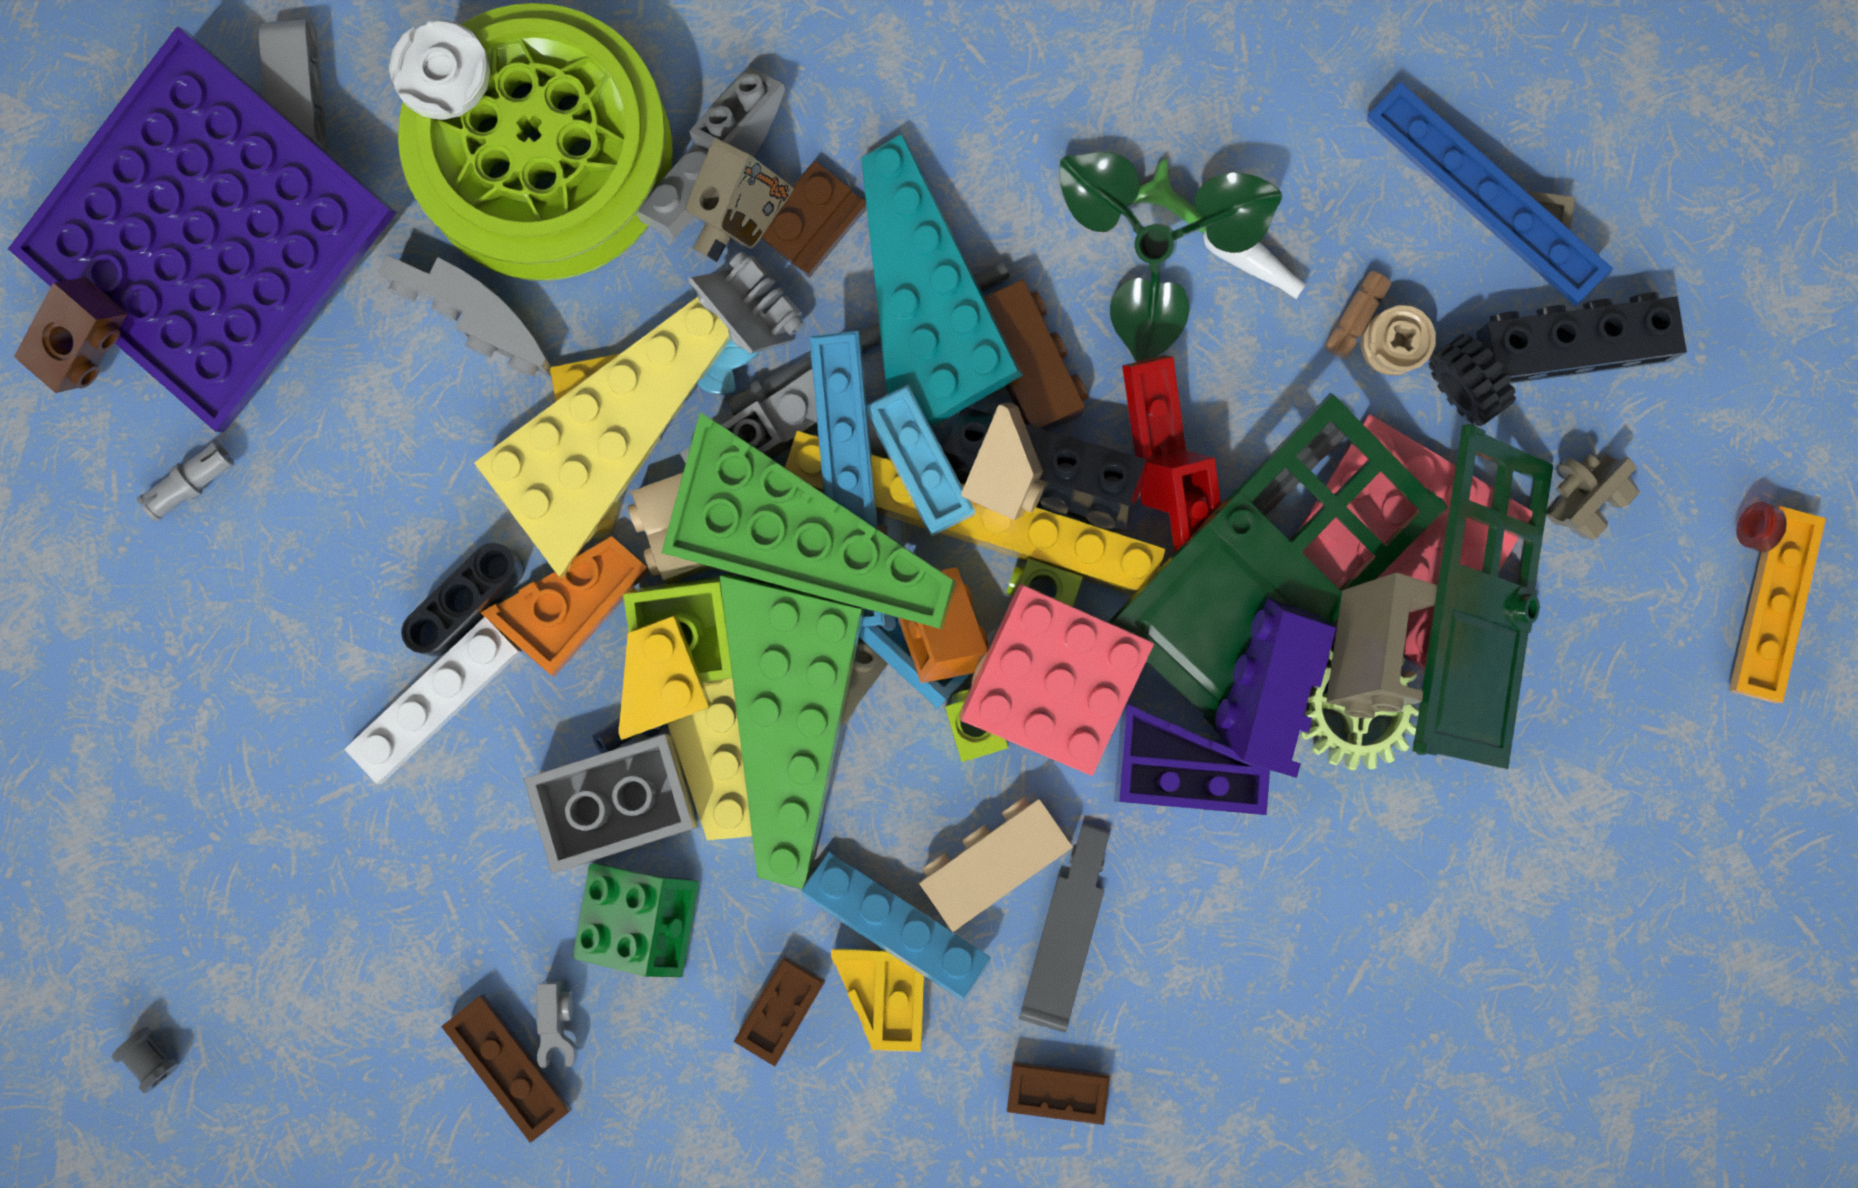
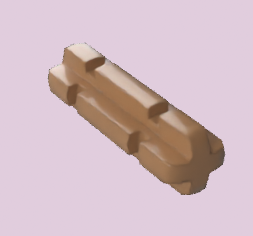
[1325,271,1391,359]

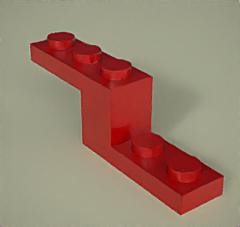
[1122,355,1221,552]

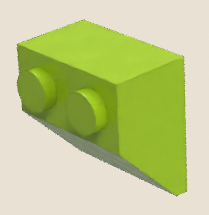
[623,577,732,682]

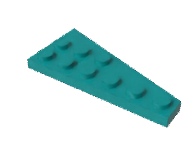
[861,134,1023,427]

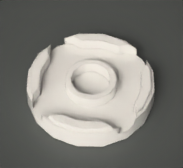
[389,19,491,120]

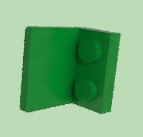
[573,863,699,977]

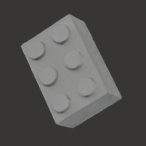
[524,734,700,873]

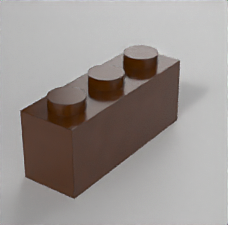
[985,279,1088,431]

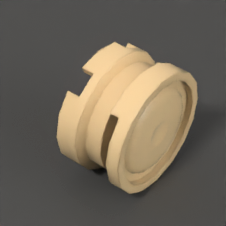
[1360,305,1436,376]

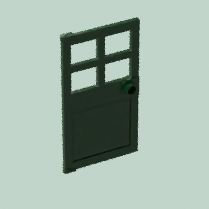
[1108,393,1448,730]
[1412,424,1554,769]

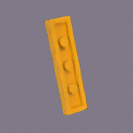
[1729,506,1826,704]

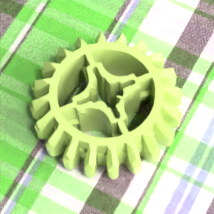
[1299,648,1422,770]

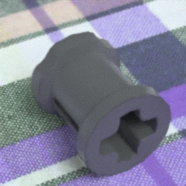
[111,1027,179,1094]

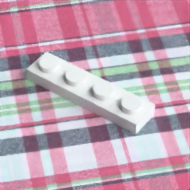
[344,617,521,784]

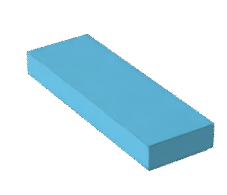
[867,385,975,537]

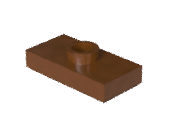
[733,955,826,1067]
[1006,1061,1110,1125]

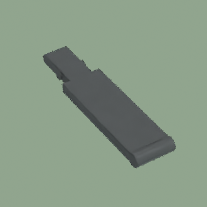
[1019,822,1111,1033]

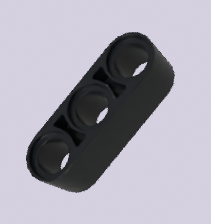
[401,543,524,657]

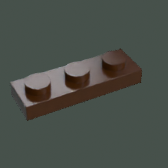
[441,994,572,1143]

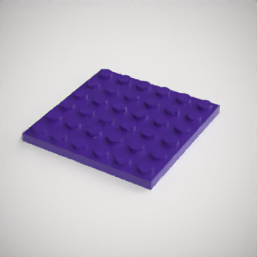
[8,26,397,432]

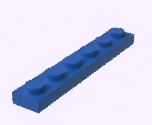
[1367,82,1613,307]

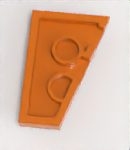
[481,536,649,677]

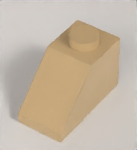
[960,402,1044,520]

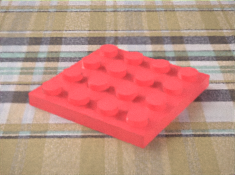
[1297,414,1532,670]

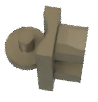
[1546,453,1640,540]

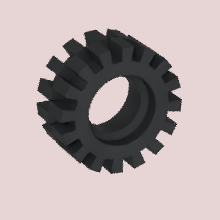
[1429,334,1516,426]

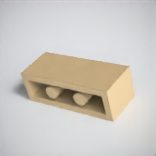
[919,796,1073,932]

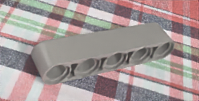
[259,18,328,152]

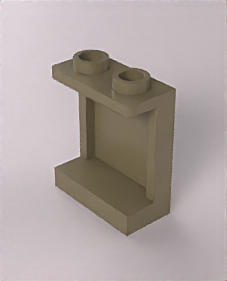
[1326,572,1438,718]

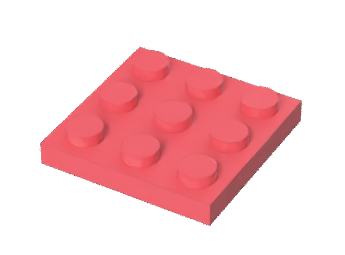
[958,583,1154,776]

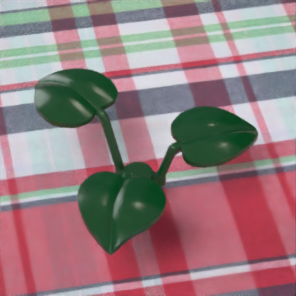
[1059,151,1282,362]

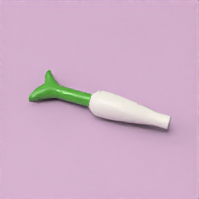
[1132,159,1307,299]

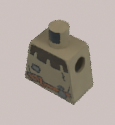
[686,138,794,262]

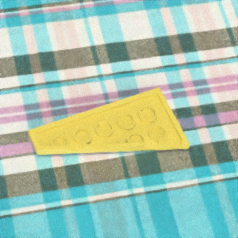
[474,297,731,579]

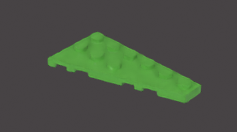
[661,412,956,629]
[720,574,865,889]

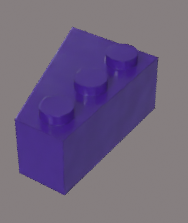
[1215,598,1336,778]
[1114,704,1270,815]

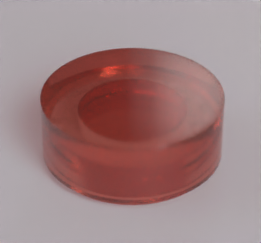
[1736,502,1787,552]

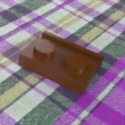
[760,161,867,278]

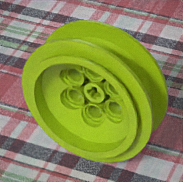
[398,3,673,281]

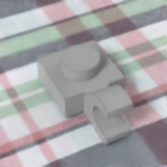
[537,979,577,1068]

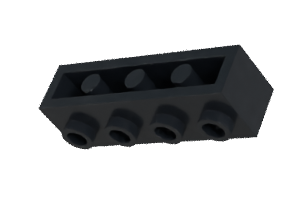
[1476,292,1687,384]
[943,407,1146,532]

